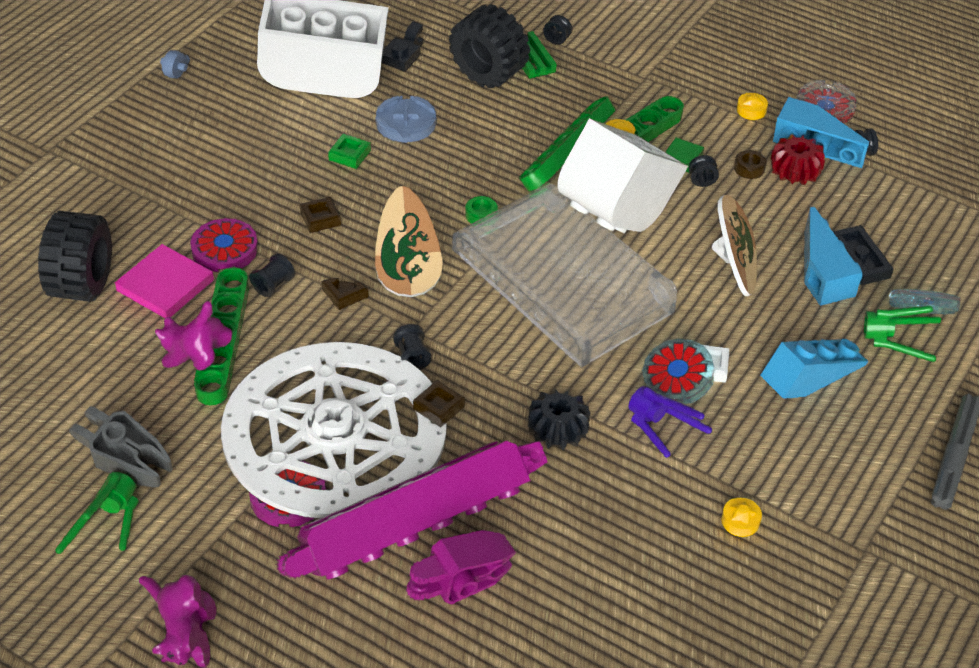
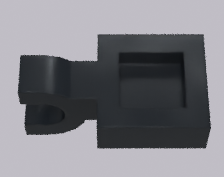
[382,22,424,72]

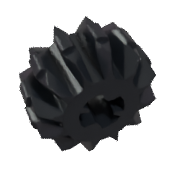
[527,387,590,451]

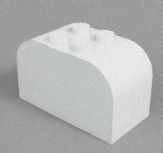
[257,0,388,98]
[558,118,688,233]

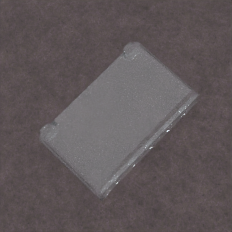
[452,183,677,368]

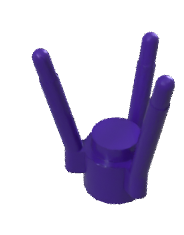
[628,386,712,458]

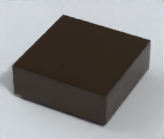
[300,196,341,233]
[413,380,465,427]

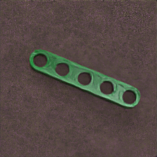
[519,96,616,192]
[626,96,684,142]
[194,267,249,406]

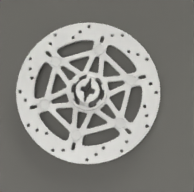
[221,342,446,518]

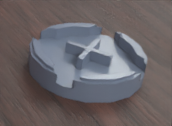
[375,96,437,143]

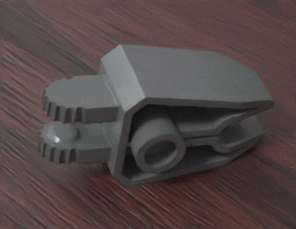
[69,406,173,487]

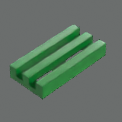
[522,31,557,79]

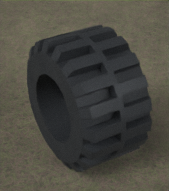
[449,4,530,88]
[38,211,112,302]

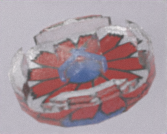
[796,80,857,123]

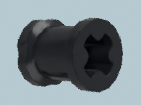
[249,253,295,297]
[393,324,432,370]

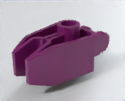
[406,530,516,604]

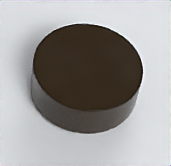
[734,150,767,179]

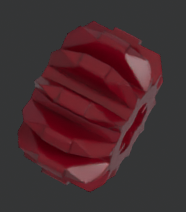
[770,134,825,185]

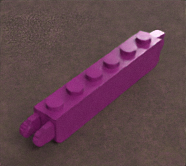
[275,441,548,579]

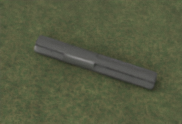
[931,394,979,510]

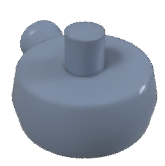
[160,50,190,79]

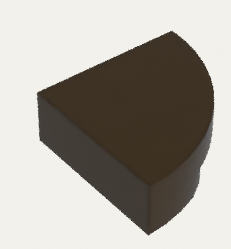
[321,278,369,310]

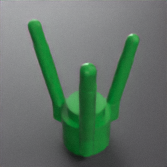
[864,306,942,362]
[55,472,139,554]

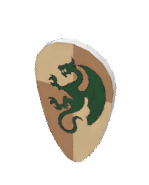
[375,186,443,297]
[712,195,757,296]

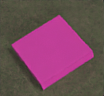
[115,244,214,318]

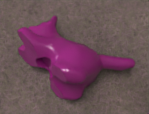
[155,301,232,371]
[139,575,216,667]

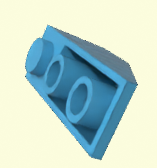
[773,97,869,168]
[804,207,863,306]
[760,339,868,399]

